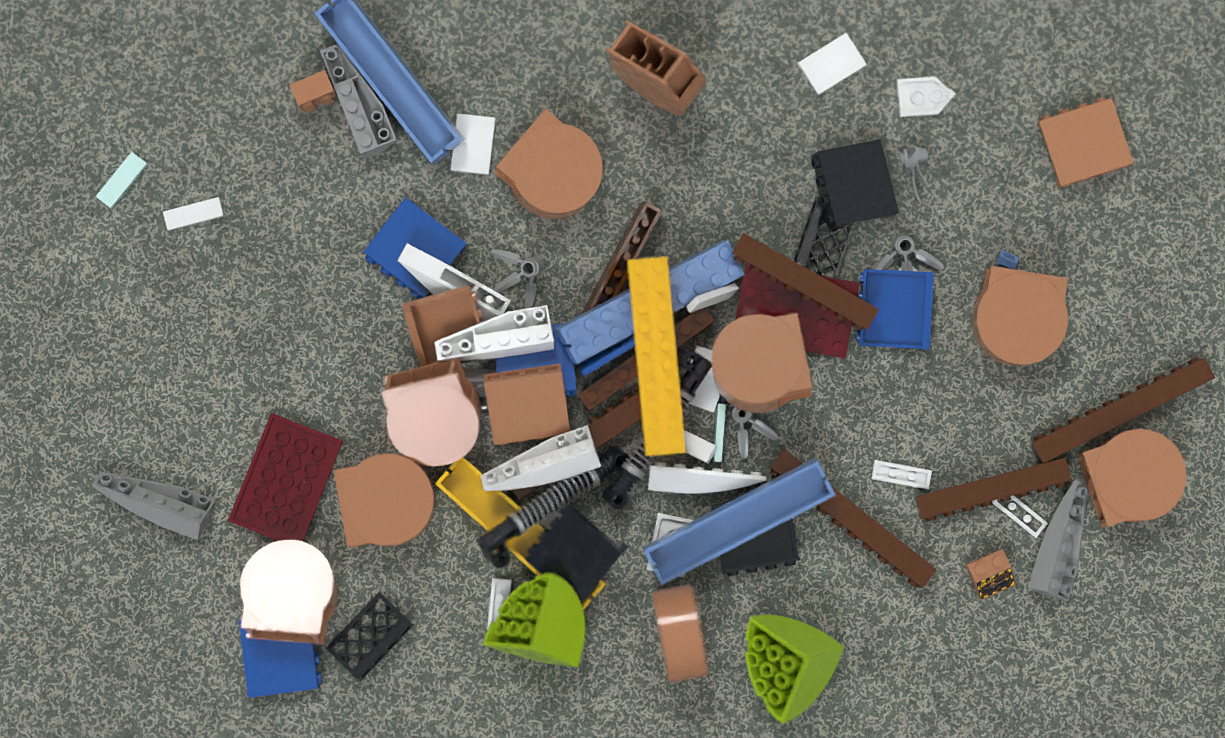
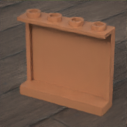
[1036,97,1134,189]
[402,285,483,367]
[483,364,570,445]

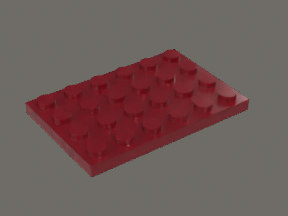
[735,262,860,358]
[228,413,343,542]

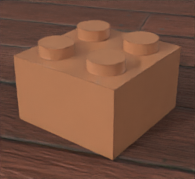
[289,70,337,113]

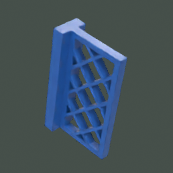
[576,334,635,376]

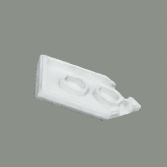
[897,76,956,117]

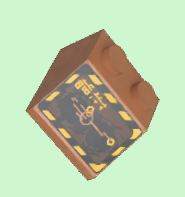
[965,549,1016,601]

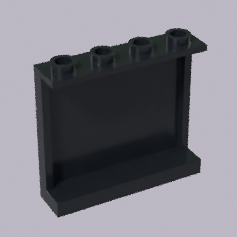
[811,139,899,230]
[525,501,629,603]
[711,501,800,577]

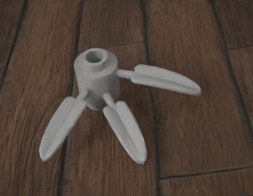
[899,145,929,203]
[875,234,944,271]
[490,249,544,309]
[729,405,778,459]

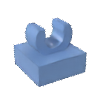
[996,250,1019,269]

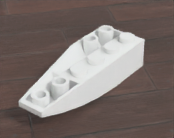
[397,244,511,323]
[435,305,554,361]
[481,425,601,491]
[648,462,766,494]

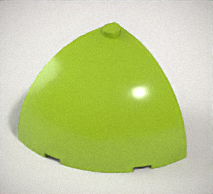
[483,574,585,667]
[745,615,845,724]

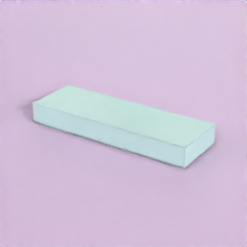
[96,152,147,209]
[712,404,726,463]

